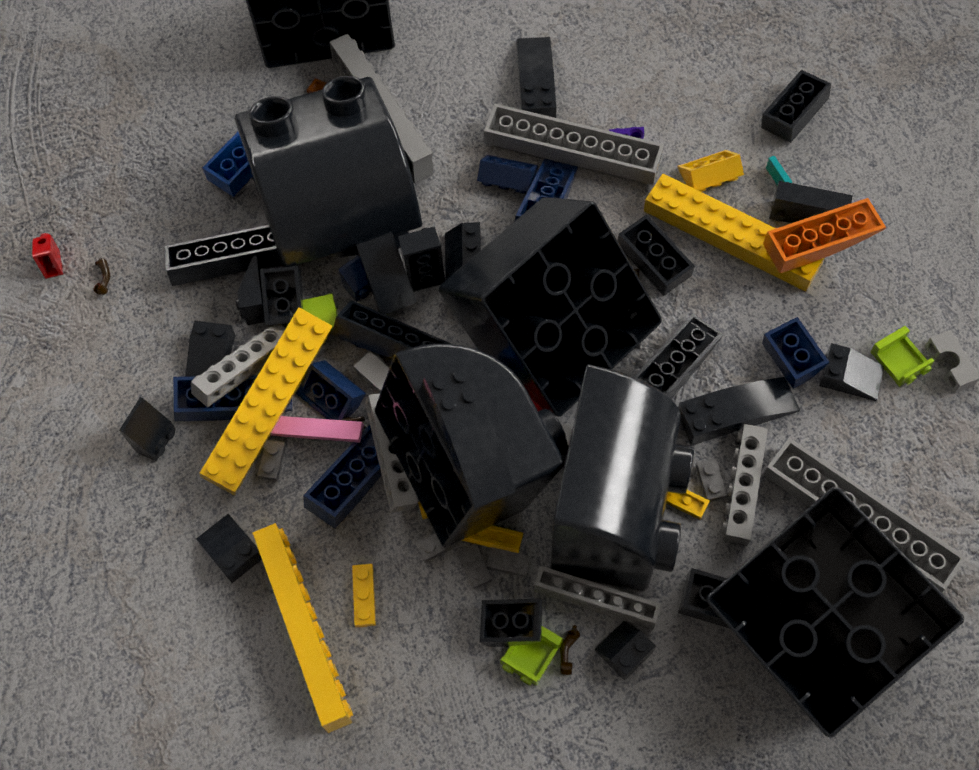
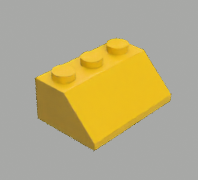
[677,150,744,192]

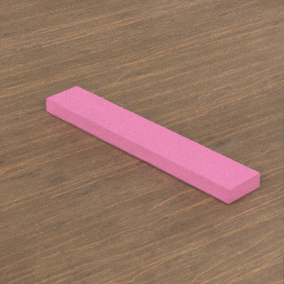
[270,416,364,443]

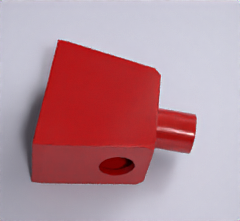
[32,233,63,279]

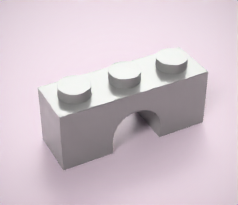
[925,330,979,394]

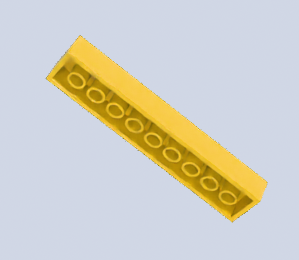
[644,174,825,292]
[200,307,332,496]
[252,523,354,733]

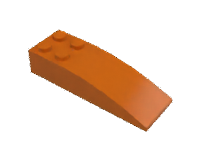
[763,198,886,273]

